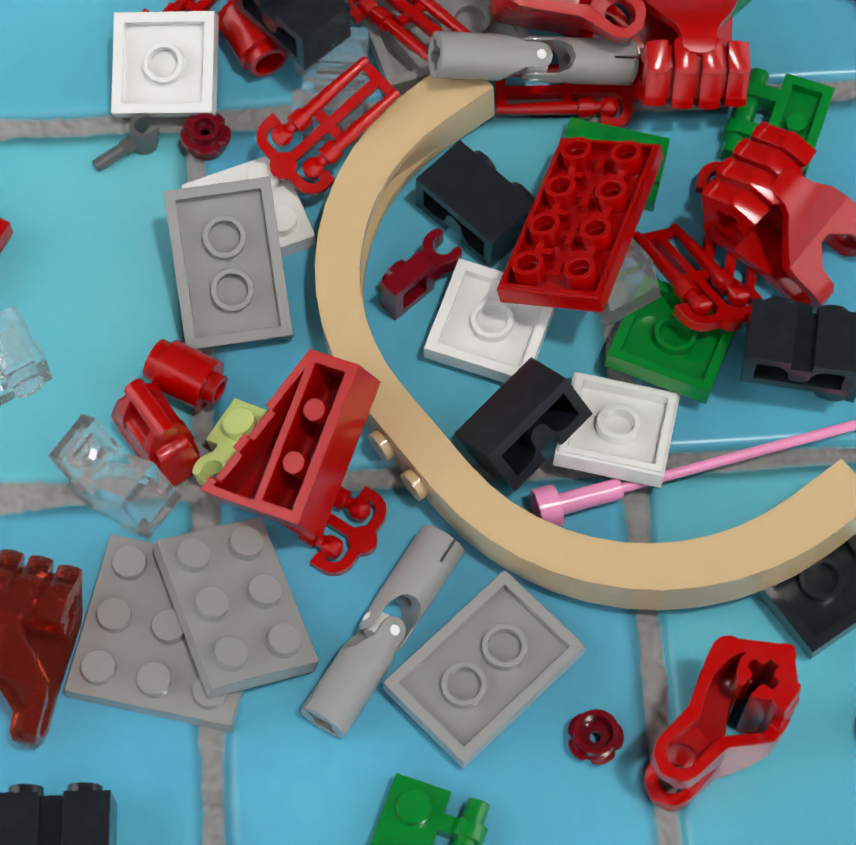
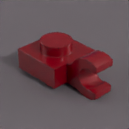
[381,228,462,321]

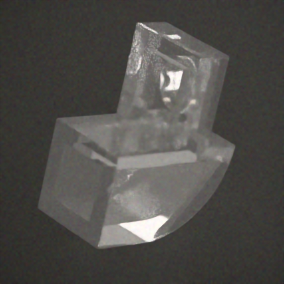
[48,414,182,539]

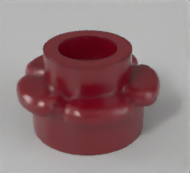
[180,113,231,160]
[567,709,624,765]

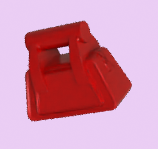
[111,378,200,492]

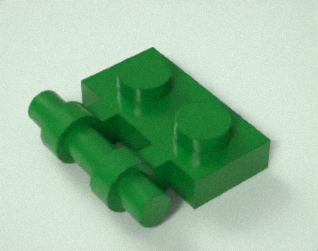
[720,68,835,177]
[370,773,490,845]

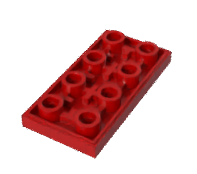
[497,137,663,312]

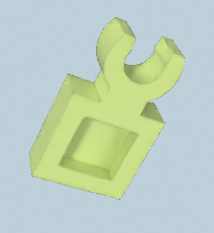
[192,398,268,486]

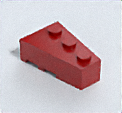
[200,349,381,537]

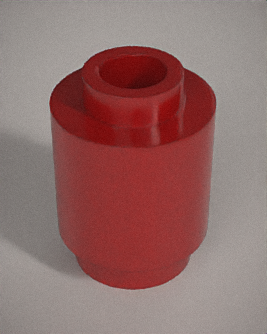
[220,2,287,77]
[143,339,228,411]

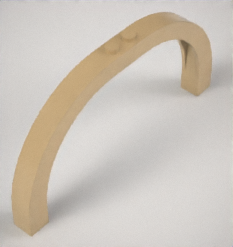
[315,74,856,610]

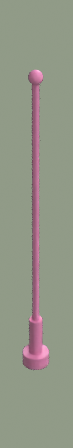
[530,419,856,527]

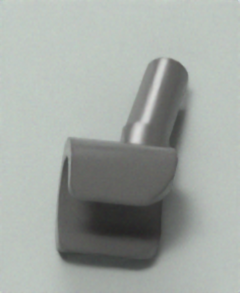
[92,113,160,172]

